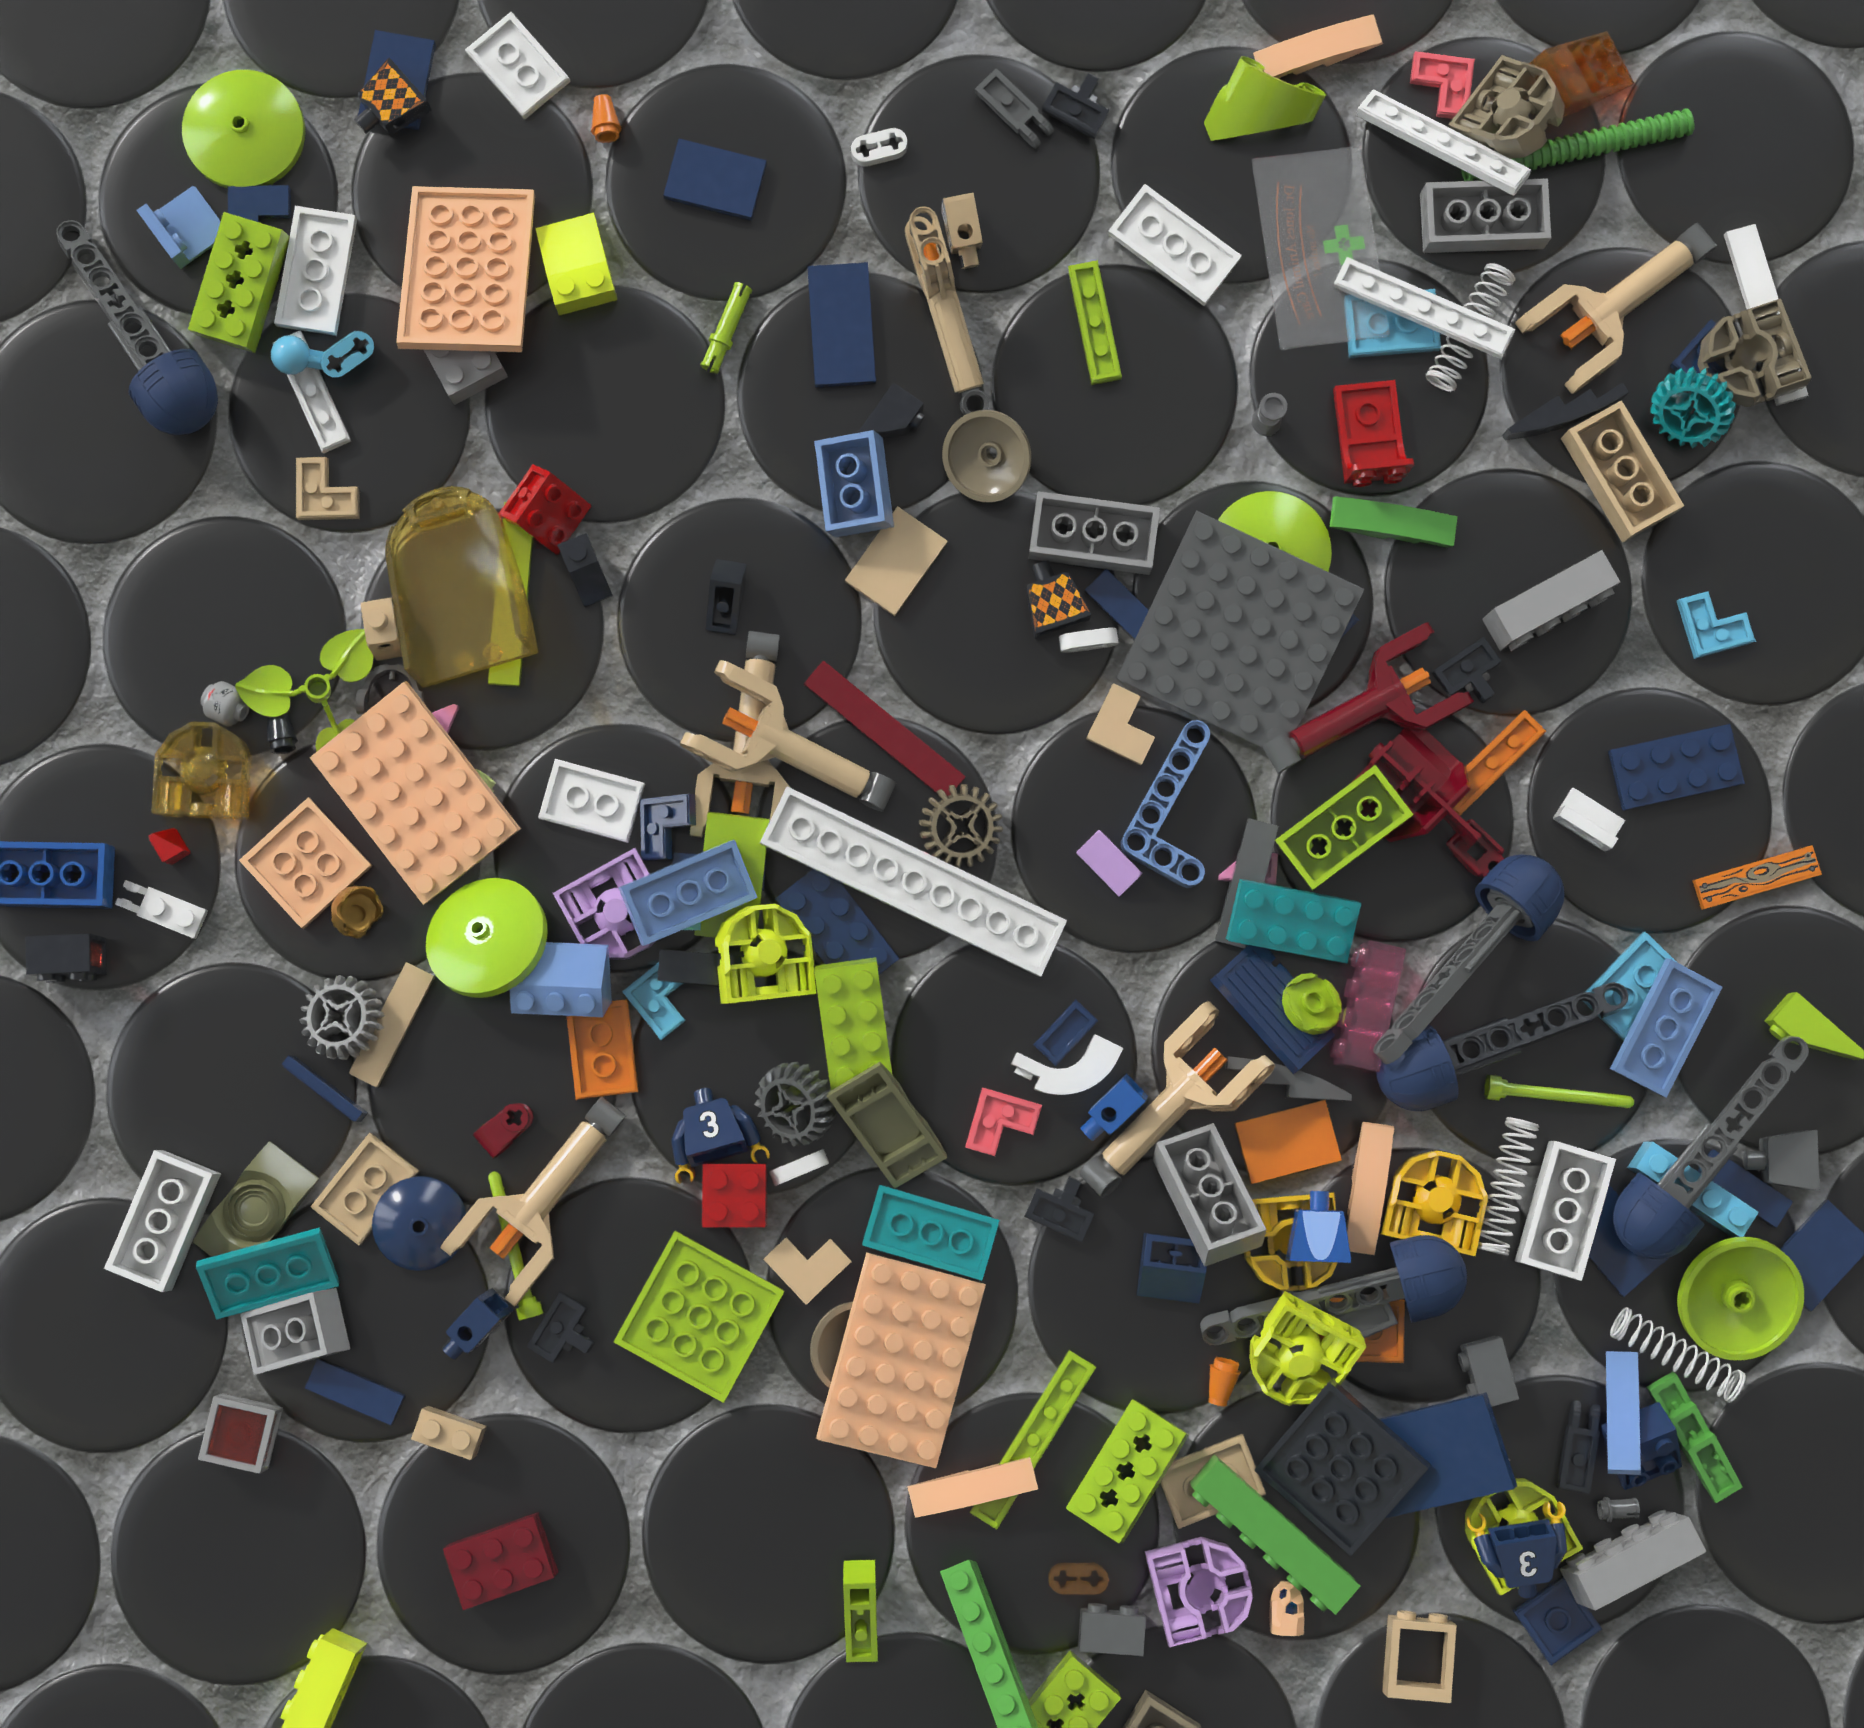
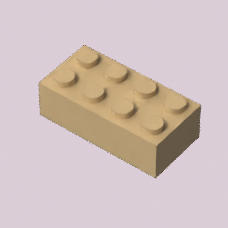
[1561,400,1684,543]

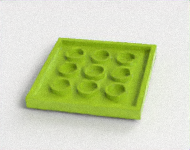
[614,1230,785,1403]

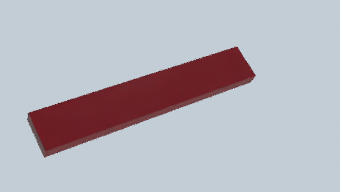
[804,660,966,796]

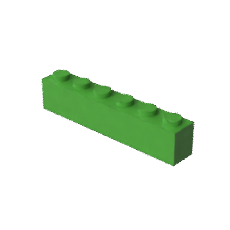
[1189,1454,1361,1615]
[940,1560,1039,1728]

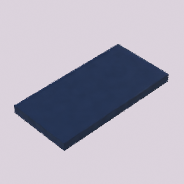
[1379,1392,1517,1518]

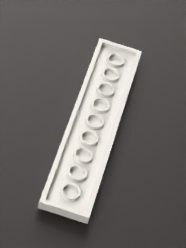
[760,787,1067,977]

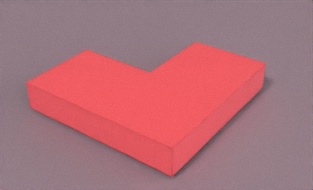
[1410,51,1475,120]
[965,1087,1042,1156]

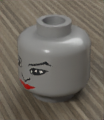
[201,681,249,727]

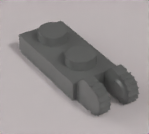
[975,69,1054,149]

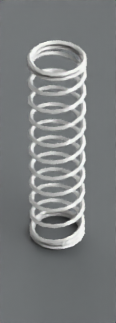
[1426,263,1515,392]
[1477,1117,1539,1256]
[1610,1307,1746,1403]

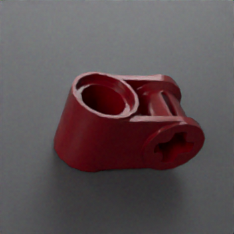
[473,1103,534,1159]

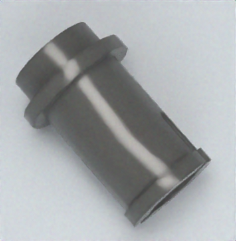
[1597,1497,1640,1523]

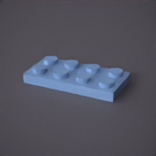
[618,840,758,946]
[1610,958,1722,1098]

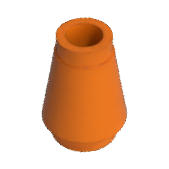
[591,94,621,143]
[1208,1357,1241,1407]

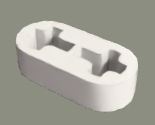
[851,128,907,167]
[1059,628,1119,653]
[769,1149,829,1186]

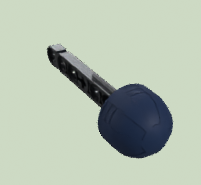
[1376,982,1628,1111]

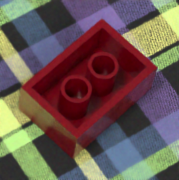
[443,1512,558,1610]

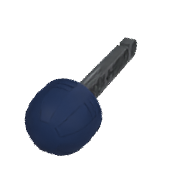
[56,220,218,435]
[1373,855,1564,1064]
[1613,1036,1809,1259]
[1200,1235,1467,1345]

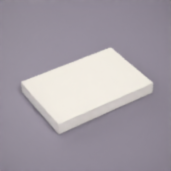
[465,12,571,120]
[538,759,645,843]

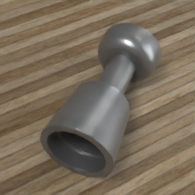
[1251,393,1287,436]

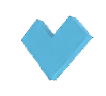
[1677,591,1755,659]
[622,962,686,1040]

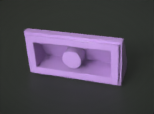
[1076,830,1142,897]

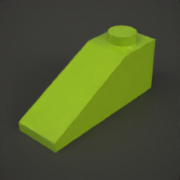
[1764,992,1864,1060]
[843,1560,878,1662]

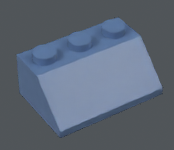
[510,942,612,1017]

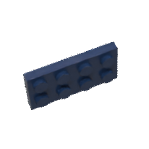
[1608,724,1745,811]
[775,869,900,975]

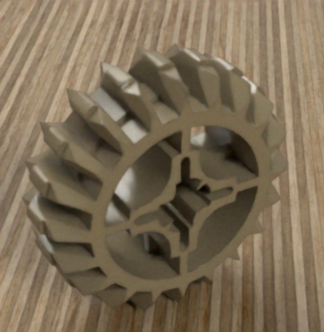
[919,784,1003,868]

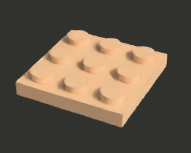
[239,797,373,929]

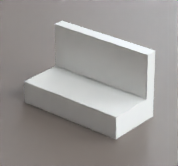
[1553,788,1625,852]

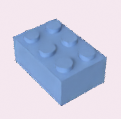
[814,430,894,538]

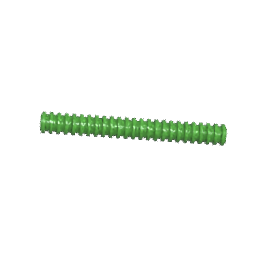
[1461,108,1695,181]

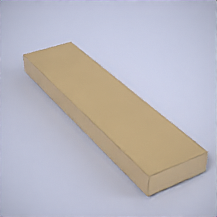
[349,962,436,1087]

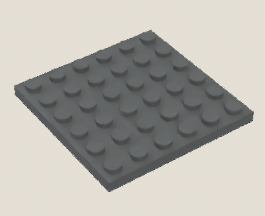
[1117,510,1364,747]

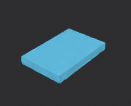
[1343,289,1441,358]
[1583,932,1678,1041]

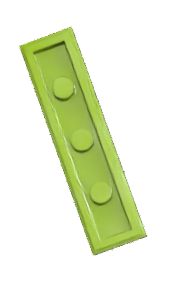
[1068,260,1122,385]

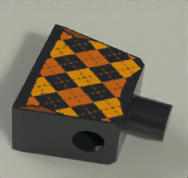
[354,57,432,135]
[1026,560,1091,639]

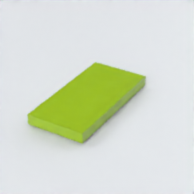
[694,812,770,942]

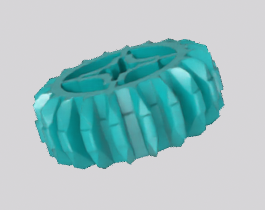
[1650,366,1736,449]

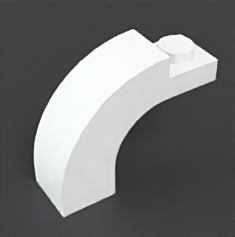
[1011,1034,1123,1095]

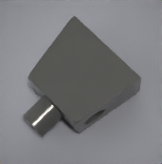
[1743,1130,1820,1190]

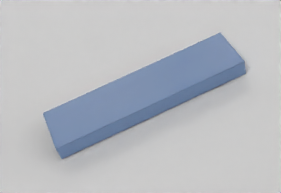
[1606,1351,1641,1475]

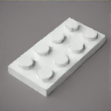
[1108,184,1242,306]
[274,206,357,336]

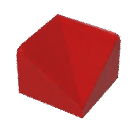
[148,828,191,865]

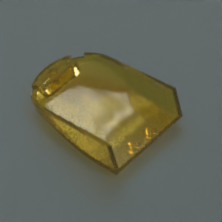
[385,487,538,688]

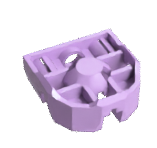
[553,848,656,960]
[1144,1537,1253,1648]

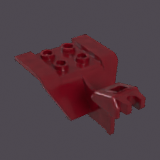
[1351,728,1505,878]

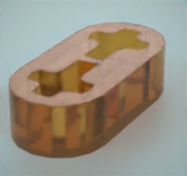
[1048,1563,1109,1594]

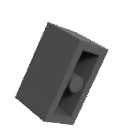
[1458,1336,1519,1407]
[1078,1603,1146,1656]

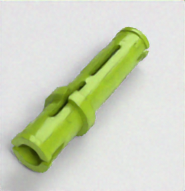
[700,282,752,374]

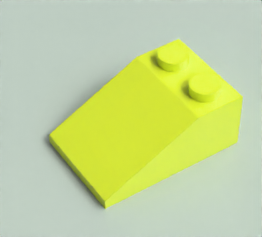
[535,213,618,316]

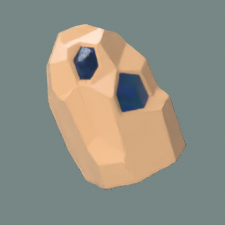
[1269,1581,1304,1636]

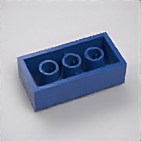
[0,841,115,909]

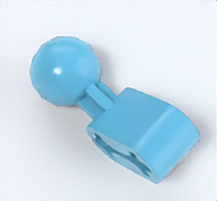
[271,331,374,377]

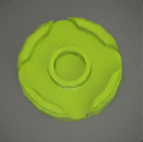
[1282,973,1342,1035]

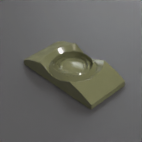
[827,1062,947,1189]
[193,1141,320,1257]

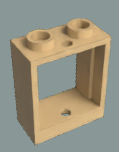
[1382,1610,1457,1703]

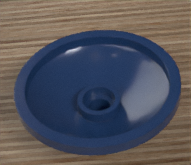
[372,1176,466,1271]

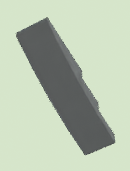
[1215,818,1279,949]
[1224,1056,1352,1101]

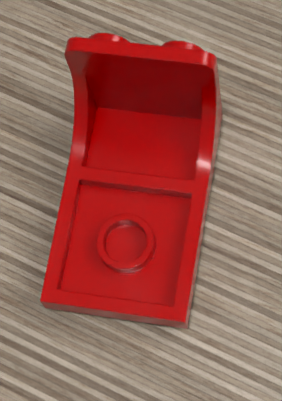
[1333,380,1414,487]

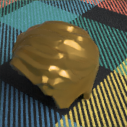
[331,886,383,939]

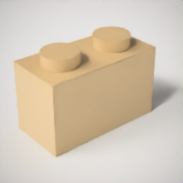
[411,1406,487,1460]

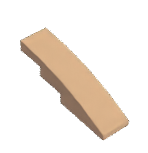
[1253,14,1383,78]
[1346,1122,1394,1255]
[907,1457,1038,1518]

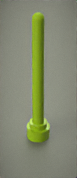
[1484,1075,1634,1108]
[488,1171,543,1321]

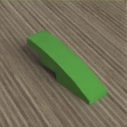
[1330,496,1458,548]
[1646,1371,1743,1503]

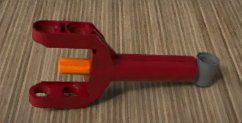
[1262,622,1474,773]

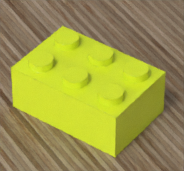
[280,1628,367,1728]

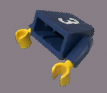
[671,1088,770,1184]
[1466,1502,1567,1598]

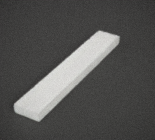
[1356,89,1531,196]
[1724,224,1808,406]
[1334,257,1515,359]

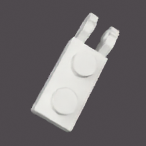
[115,880,208,939]

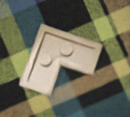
[296,457,360,520]
[1086,683,1155,766]
[763,1237,852,1305]

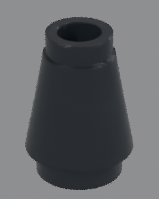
[267,713,298,754]

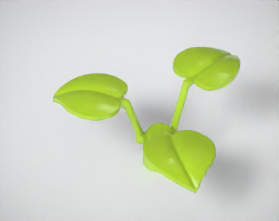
[235,629,373,751]

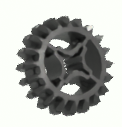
[754,1061,836,1146]

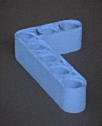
[1121,720,1210,888]

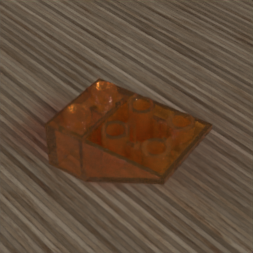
[1529,31,1635,117]

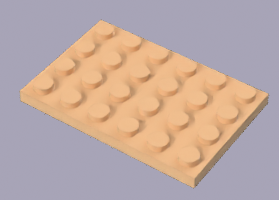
[396,186,535,352]
[310,681,521,905]
[816,1253,986,1468]

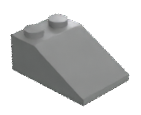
[240,1288,350,1375]

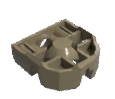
[1448,55,1565,159]
[1698,298,1812,407]

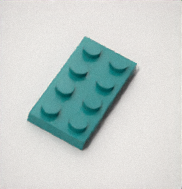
[1226,879,1361,963]
[862,1185,1000,1281]
[196,1227,339,1320]

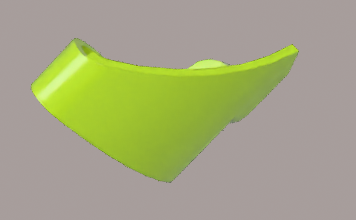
[1204,56,1326,141]

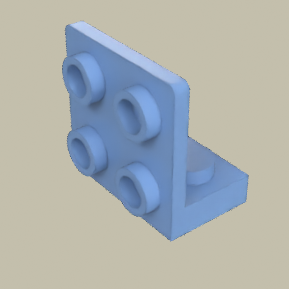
[136,186,221,269]

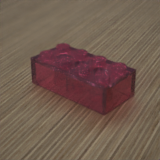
[1330,940,1406,1073]

